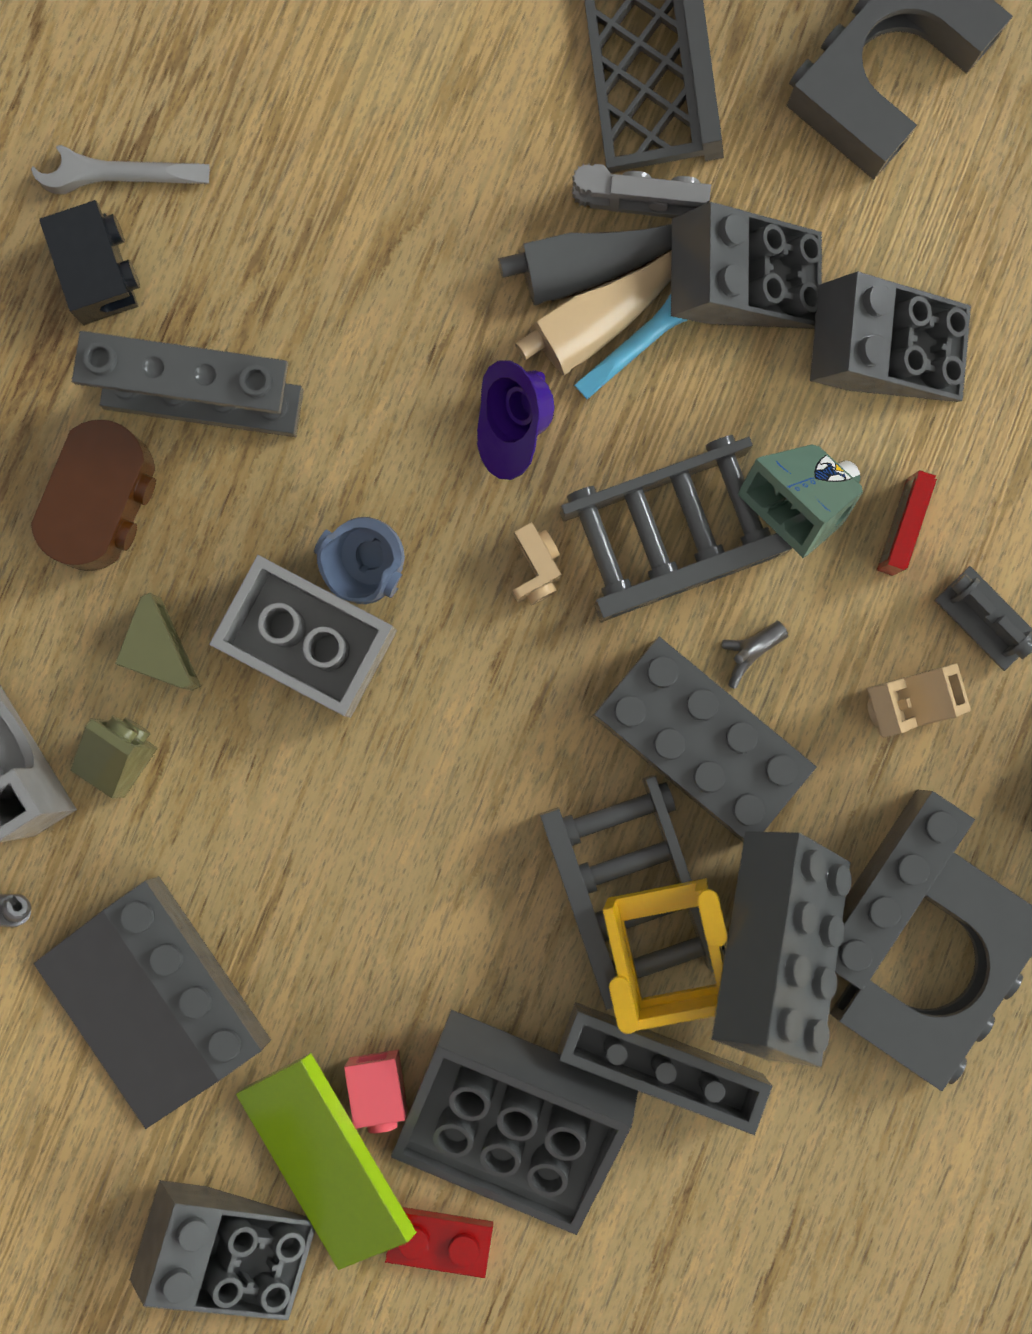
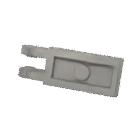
[572,163,711,218]

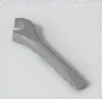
[31,145,210,194]

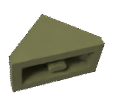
[115,593,201,691]

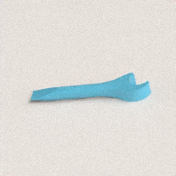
[574,294,687,399]

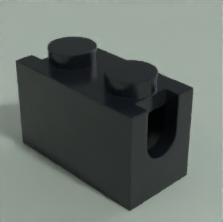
[39,200,140,325]

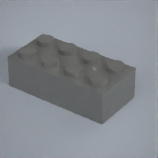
[592,636,817,843]
[711,831,852,1067]

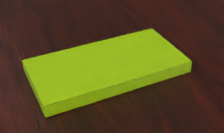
[236,1053,417,1270]

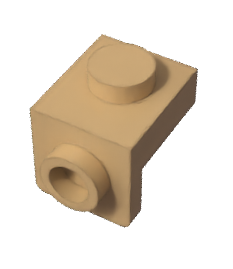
[513,522,561,605]

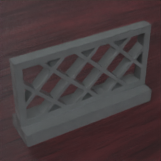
[584,0,724,173]

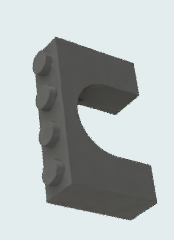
[786,0,1013,180]
[830,853,1032,1092]

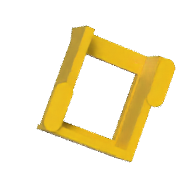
[603,878,727,1034]

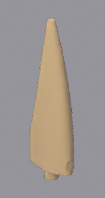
[515,250,672,376]

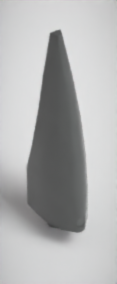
[498,224,672,306]

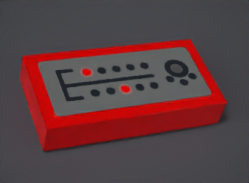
[876,470,937,576]

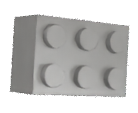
[209,555,397,718]

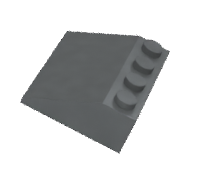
[33,876,271,1129]
[391,1009,638,1235]

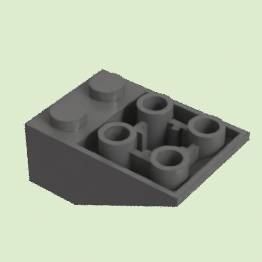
[671,202,822,329]
[810,271,971,402]
[129,1180,315,1320]

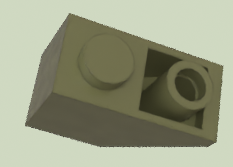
[71,716,158,799]

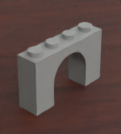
[0,685,77,842]

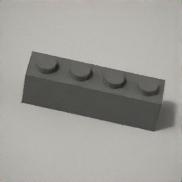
[835,790,975,991]
[558,1002,773,1135]

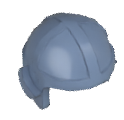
[314,517,405,604]

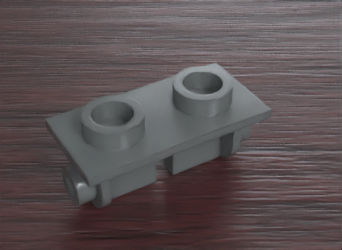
[934,566,1032,671]

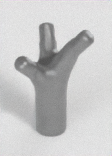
[721,621,789,689]

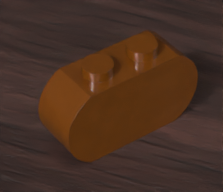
[31,420,156,571]

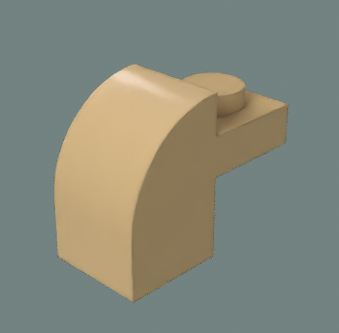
[867,663,971,738]

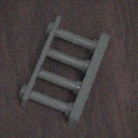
[71,331,304,438]
[560,435,792,622]
[540,775,726,1010]

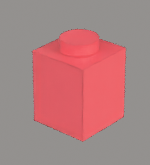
[344,1049,408,1134]

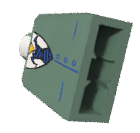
[737,444,863,558]

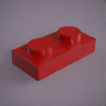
[385,1207,493,1278]

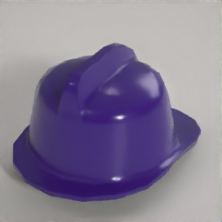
[477,360,555,480]

